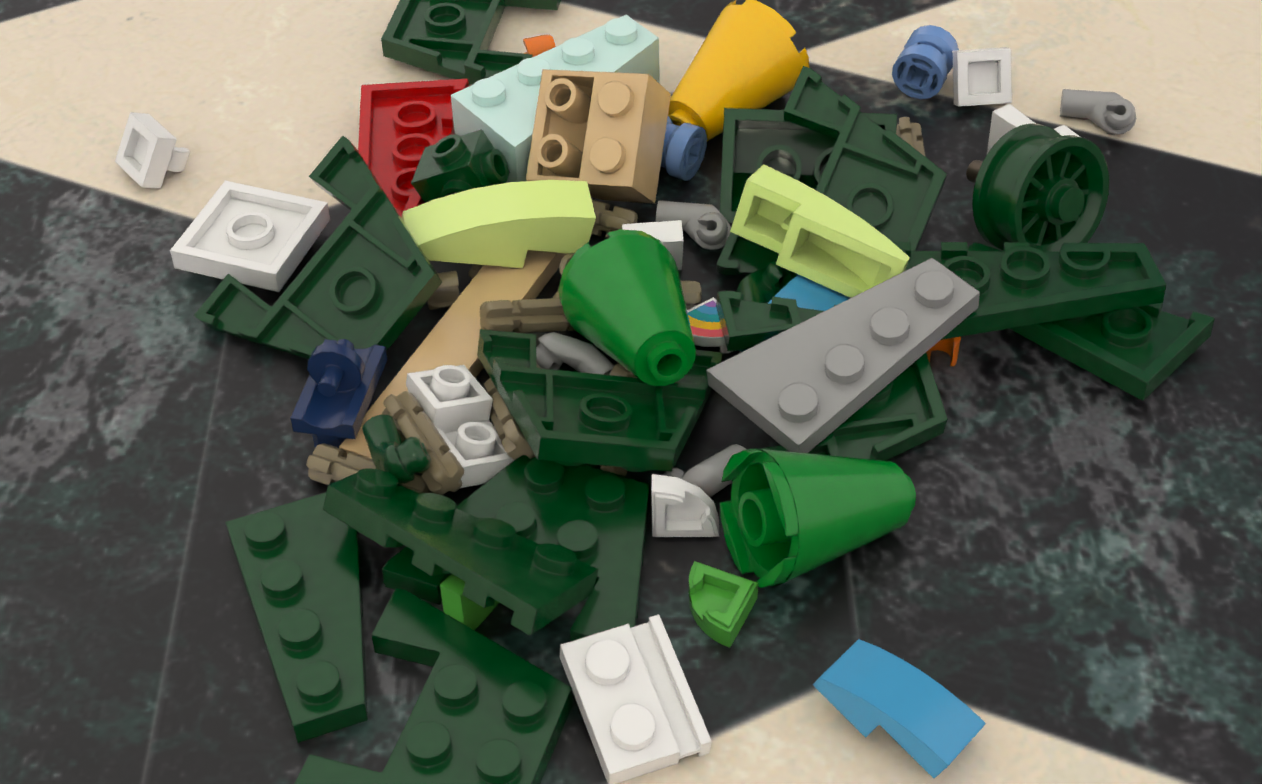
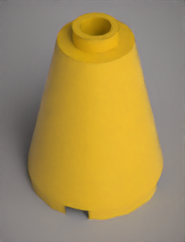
[668,0,809,141]

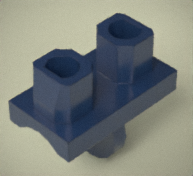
[290,339,387,448]

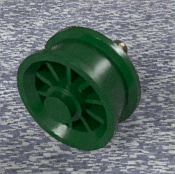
[966,123,1109,252]

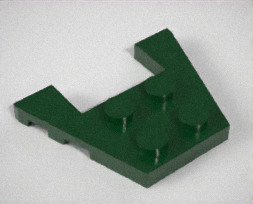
[381,0,561,85]
[716,66,947,276]
[194,136,442,359]
[716,290,948,461]
[477,329,722,472]
[382,455,650,641]
[294,588,573,784]

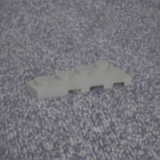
[706,258,980,453]

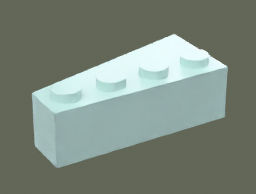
[451,15,660,183]

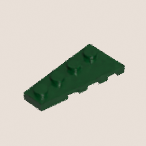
[968,242,1215,401]
[323,468,599,636]
[225,492,368,743]

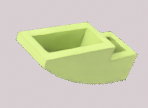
[730,164,910,298]
[402,180,596,268]

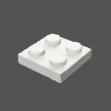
[170,181,330,292]

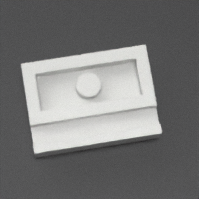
[560,614,712,784]

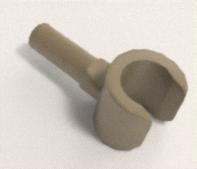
[427,270,459,310]

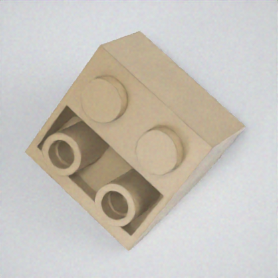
[526,69,671,204]

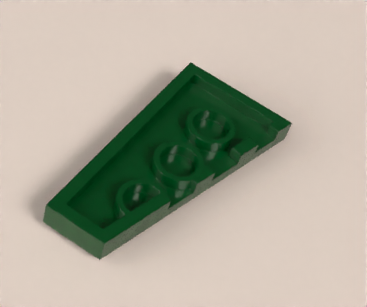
[893,242,1166,340]

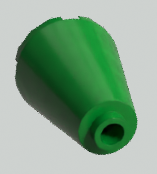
[558,229,696,386]
[720,448,916,588]

